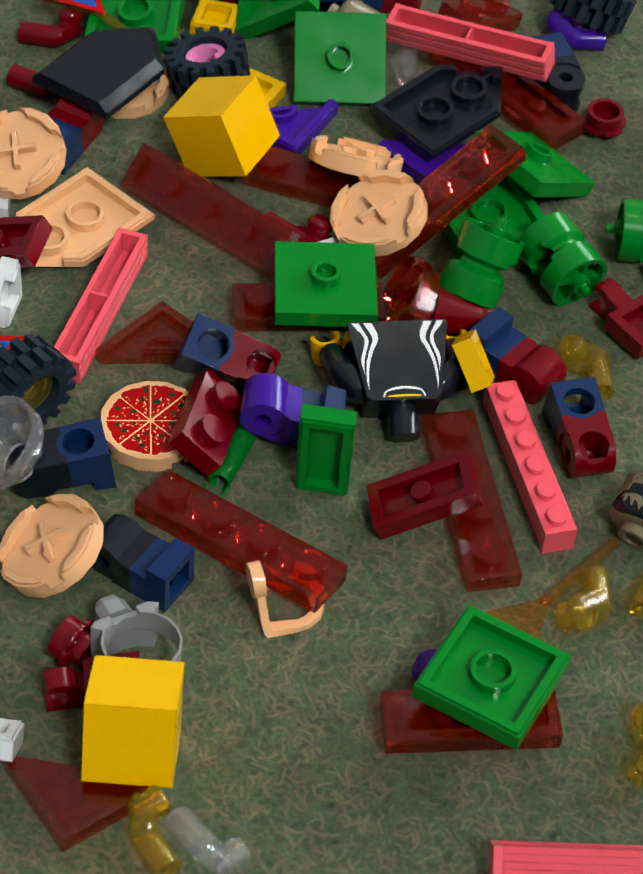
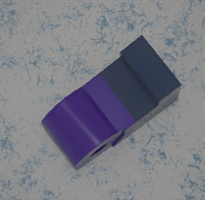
[240,373,346,449]

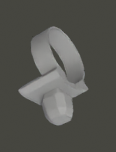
[91,594,183,662]

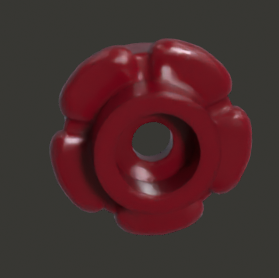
[581,98,626,139]
[47,615,94,668]

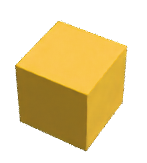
[163,75,280,177]
[81,655,185,788]

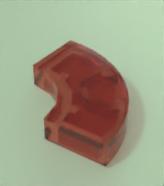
[381,256,440,321]

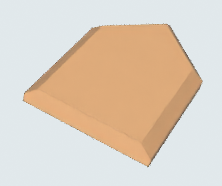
[16,167,155,267]

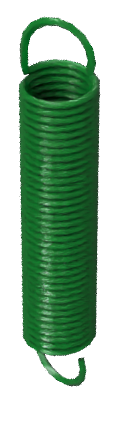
[203,420,258,498]

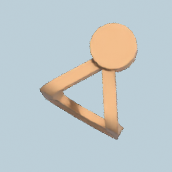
[246,560,324,638]

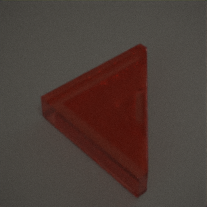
[96,301,192,364]
[4,756,159,852]

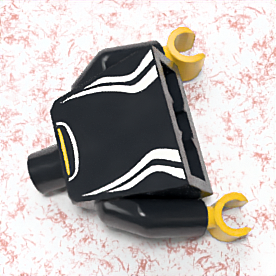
[310,319,467,443]

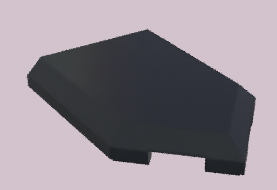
[32,27,164,120]
[369,64,502,162]

